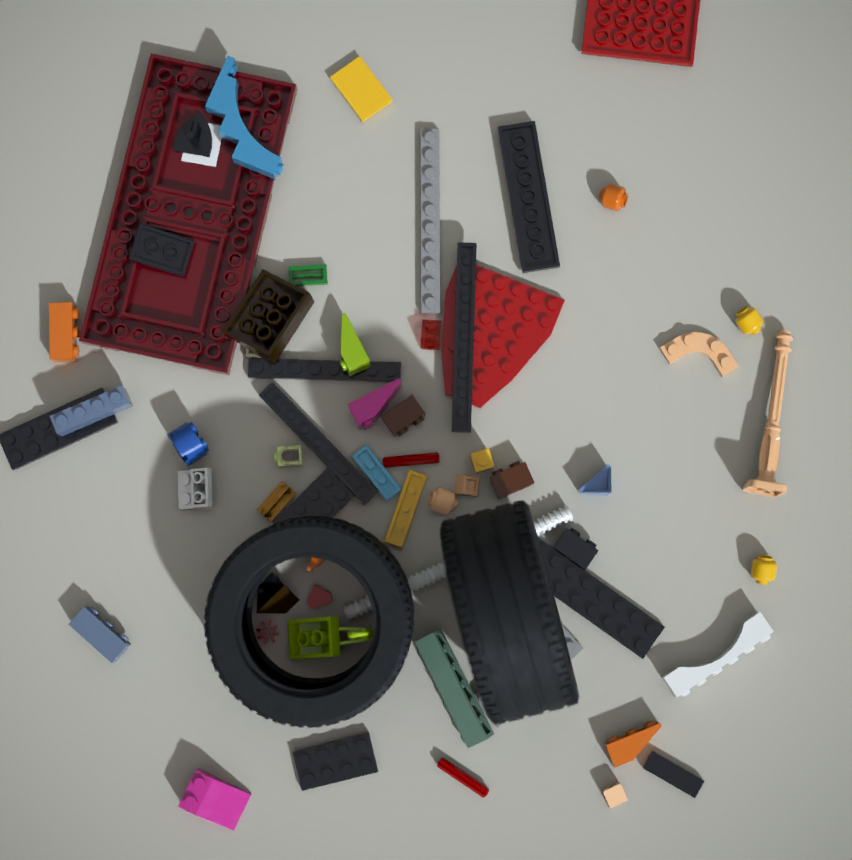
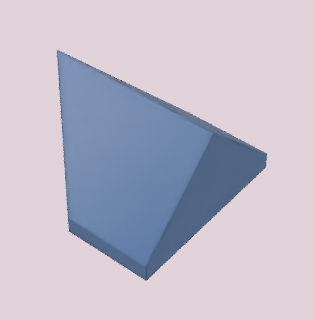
[578,464,611,496]

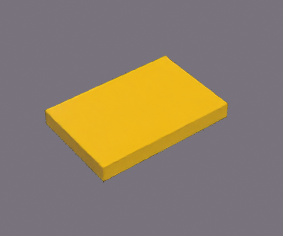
[330,56,393,123]

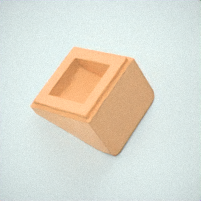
[454,475,480,497]
[601,782,628,809]

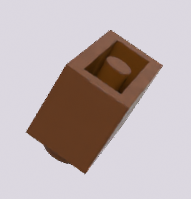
[381,395,426,437]
[489,461,535,500]

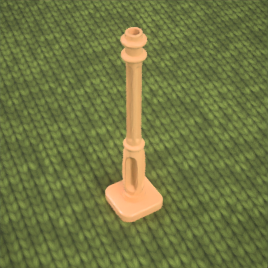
[743,330,793,497]

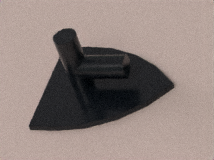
[173,113,212,157]

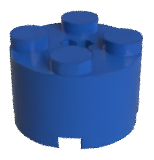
[167,422,209,467]

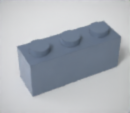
[68,606,131,663]

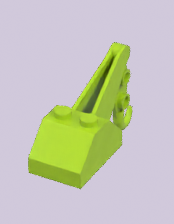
[288,616,374,659]

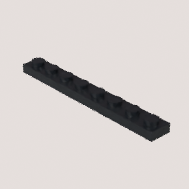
[248,358,401,382]
[259,382,378,505]

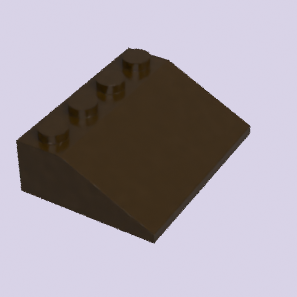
[222,269,314,364]

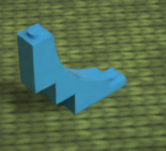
[205,56,284,179]

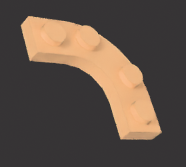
[659,332,739,377]

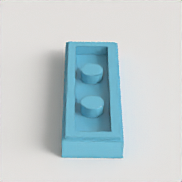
[352,444,402,501]

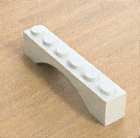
[661,612,774,698]

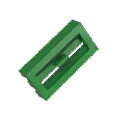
[289,264,328,286]

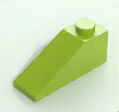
[339,313,370,377]

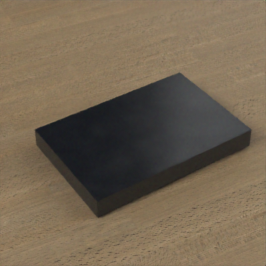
[129,223,195,278]

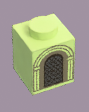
[274,445,303,468]

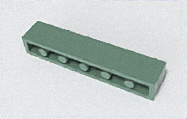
[415,628,494,748]

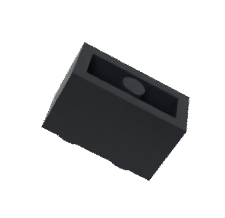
[552,528,599,570]

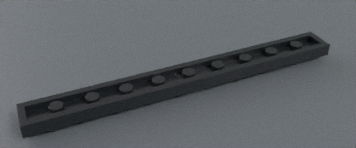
[452,242,477,433]

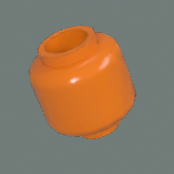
[599,184,628,211]

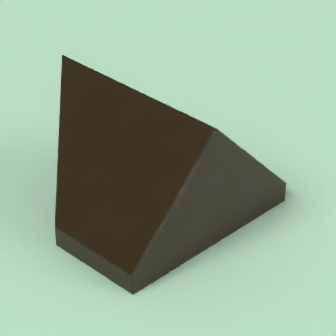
[256,572,299,614]

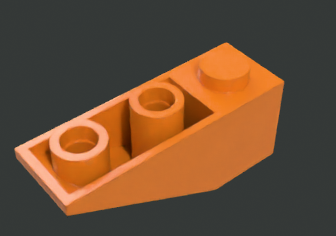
[604,720,662,767]

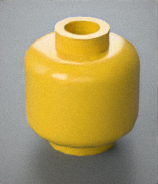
[735,306,763,335]
[750,555,777,585]

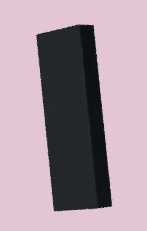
[643,751,704,798]

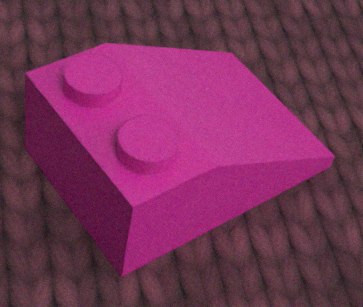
[348,378,402,430]
[178,768,251,831]

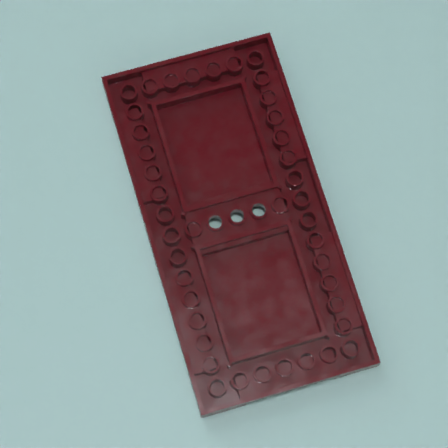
[79,53,297,375]

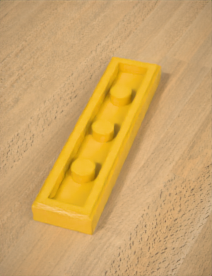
[384,469,427,548]

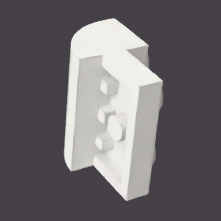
[178,468,213,510]

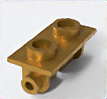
[257,481,296,522]

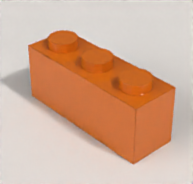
[49,302,80,362]

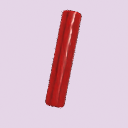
[383,452,440,468]
[437,758,489,798]

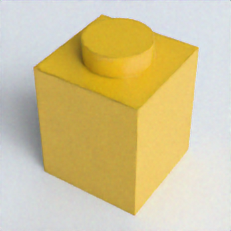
[470,448,494,474]

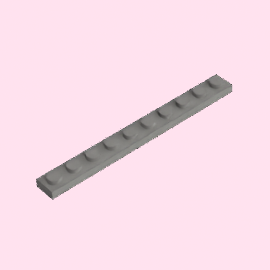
[421,129,440,314]

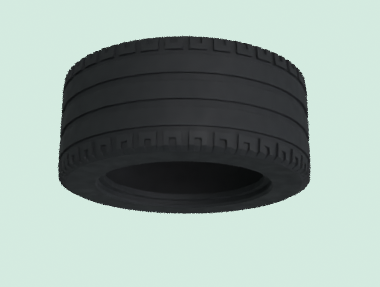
[440,500,579,725]
[204,516,414,728]

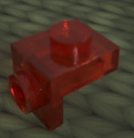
[421,319,441,350]

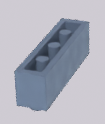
[50,385,133,436]

